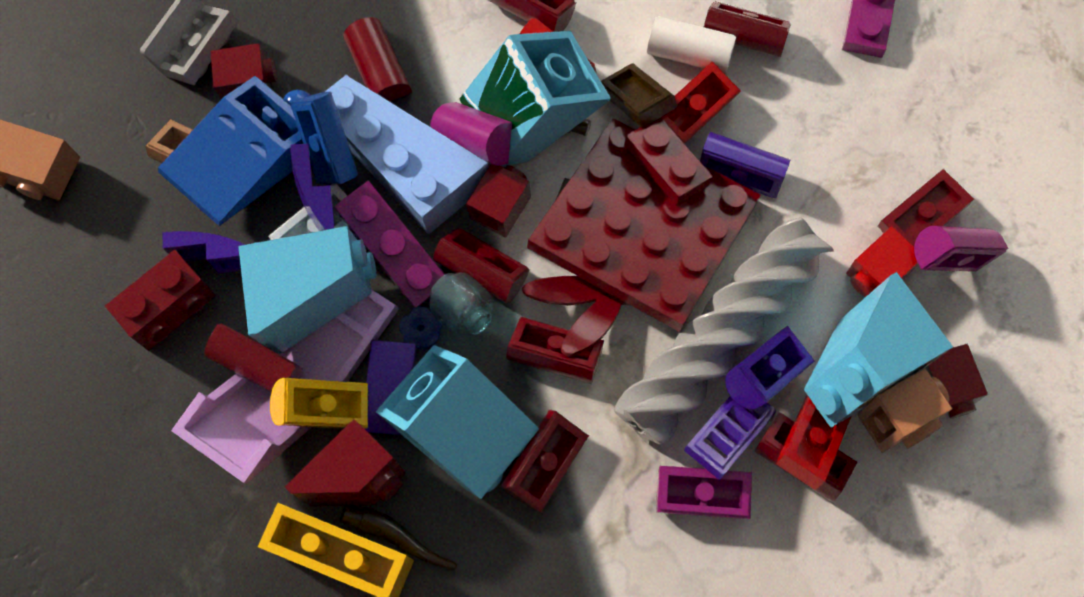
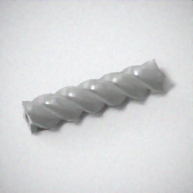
[614,217,834,445]

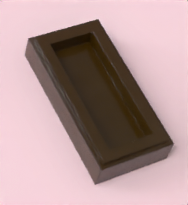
[601,63,678,128]

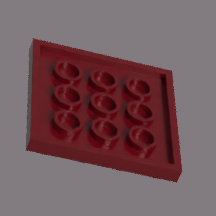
[527,118,761,332]

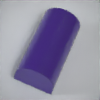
[700,132,791,198]
[725,326,815,409]

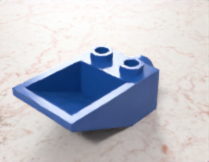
[158,76,311,227]

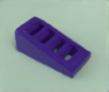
[684,396,776,480]

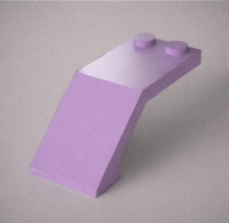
[171,290,399,484]

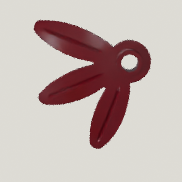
[522,276,629,357]

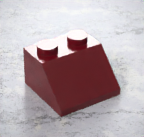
[285,419,406,507]

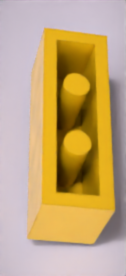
[258,503,414,597]

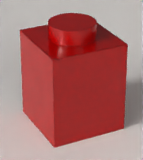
[846,226,918,297]

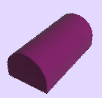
[430,102,512,165]
[914,226,1009,272]
[656,466,752,520]

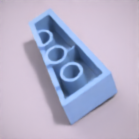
[325,75,489,235]

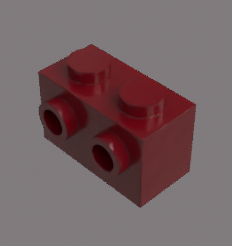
[105,250,216,351]

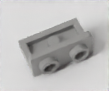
[140,0,239,85]

